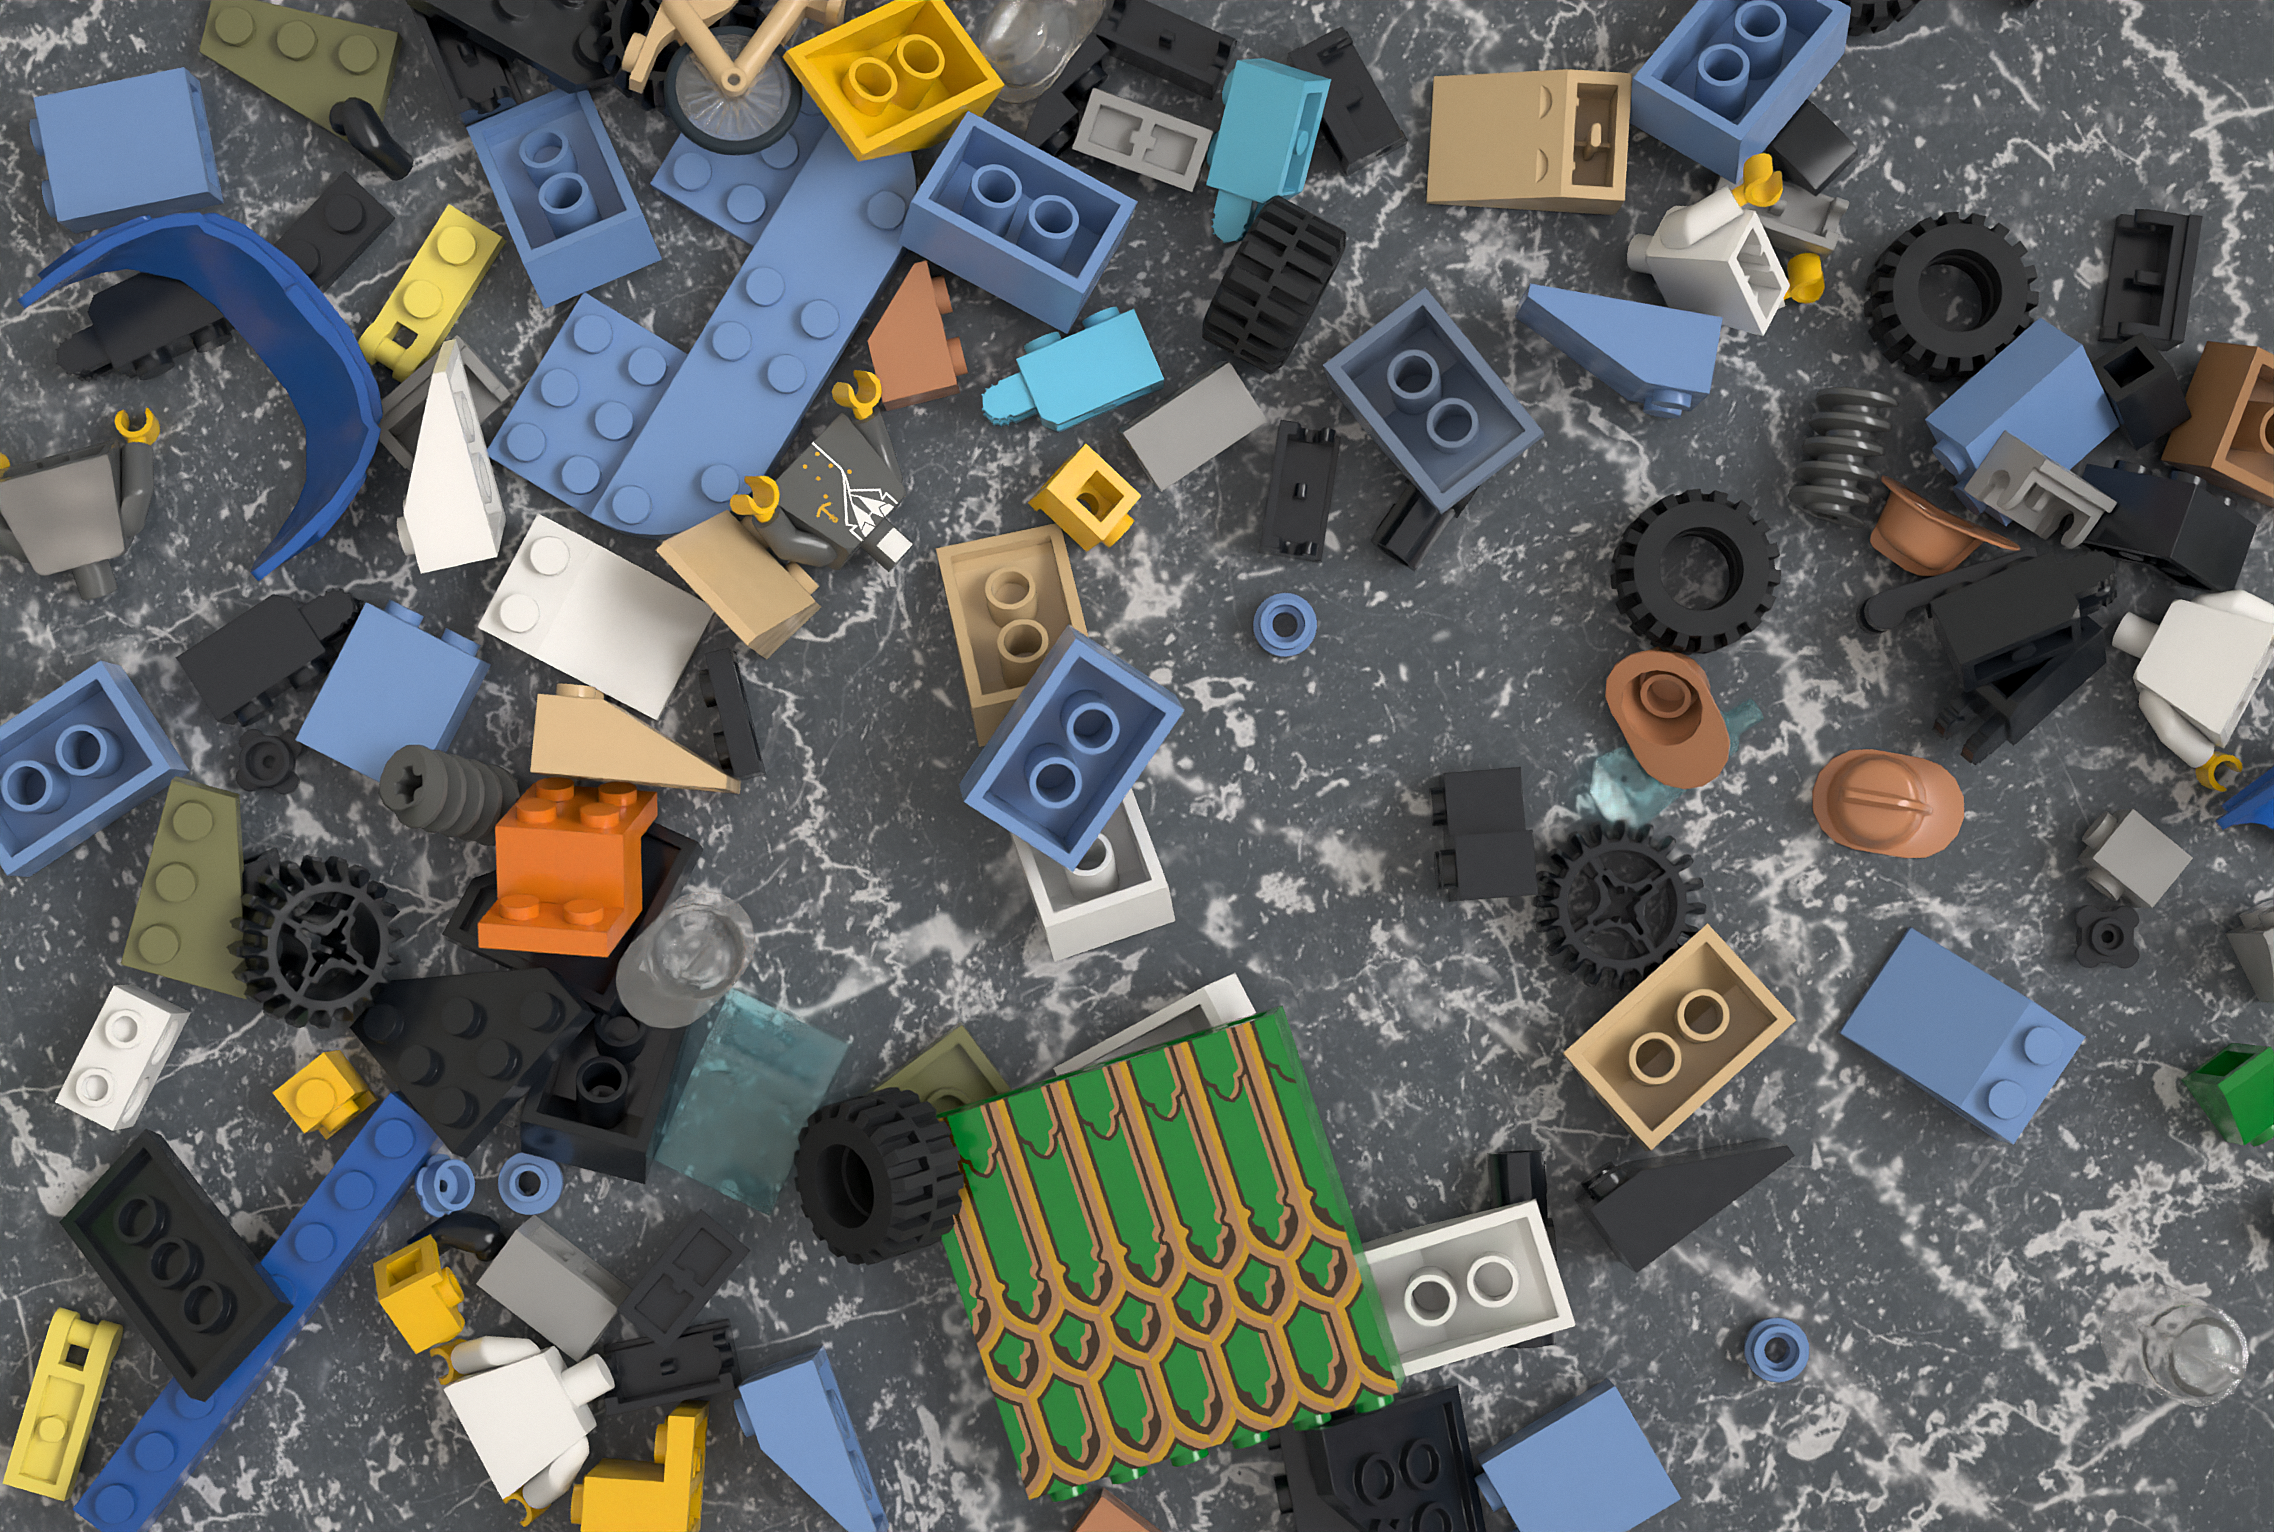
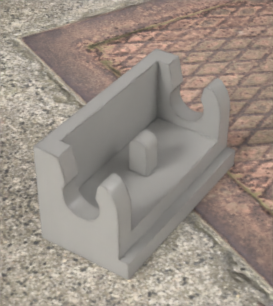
[1072,88,1217,192]
[1712,175,1849,263]
[378,335,514,473]
[1116,360,1267,492]
[1963,430,2117,549]
[476,1215,633,1362]

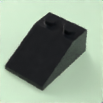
[520,969,701,1184]
[1575,1138,1795,1273]

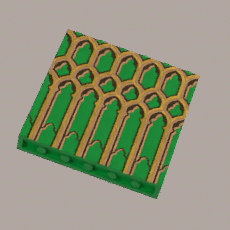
[936,1005,1406,1502]

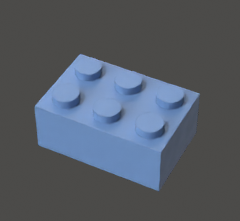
[1629,0,1851,185]
[898,111,1137,334]
[959,624,1184,872]
[0,660,190,877]

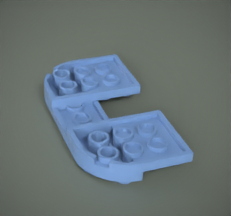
[487,45,919,540]

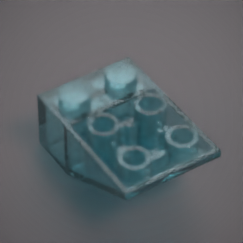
[654,987,854,1216]

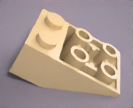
[1426,69,1632,215]

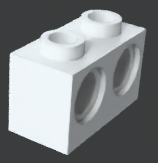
[55,984,191,1131]

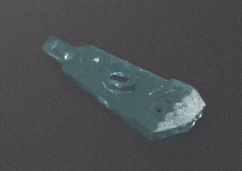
[1588,698,1764,829]

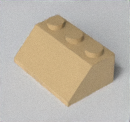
[1562,923,1796,1151]

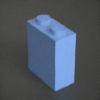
[29,67,224,234]
[1925,318,2120,526]
[295,599,491,783]
[1474,1378,1681,1532]

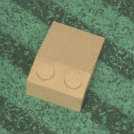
[656,510,821,660]
[936,523,1088,747]
[530,684,741,794]

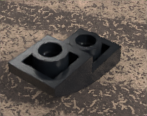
[1024,32,1110,158]
[1765,99,1858,197]

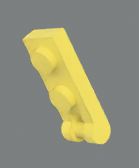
[358,204,506,383]
[2,1307,123,1501]

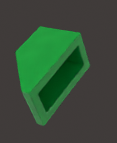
[2181,1043,2274,1147]

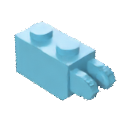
[1206,58,1331,243]
[981,307,1164,433]

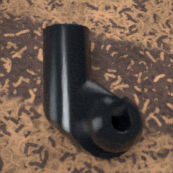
[329,97,414,181]
[407,1209,507,1262]

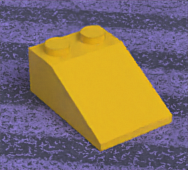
[783,0,1005,162]

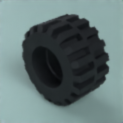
[1202,195,1346,375]
[1864,211,2039,382]
[1610,489,1781,655]
[793,1087,964,1265]

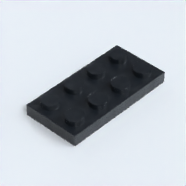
[60,1129,294,1402]

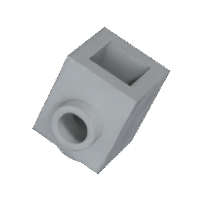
[2077,809,2193,908]

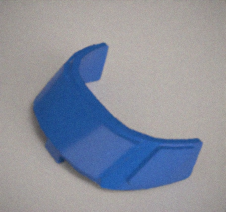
[17,212,383,581]

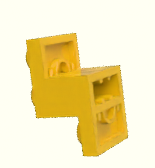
[571,1400,710,1532]

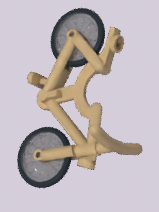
[622,0,846,156]

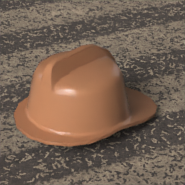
[1870,475,2021,576]
[1605,646,1730,789]
[1812,749,1964,858]

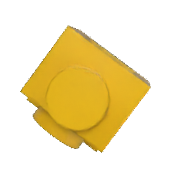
[1028,444,1141,552]
[273,1050,379,1140]
[373,1234,465,1354]

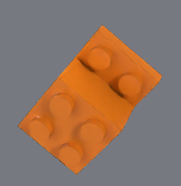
[478,777,658,957]

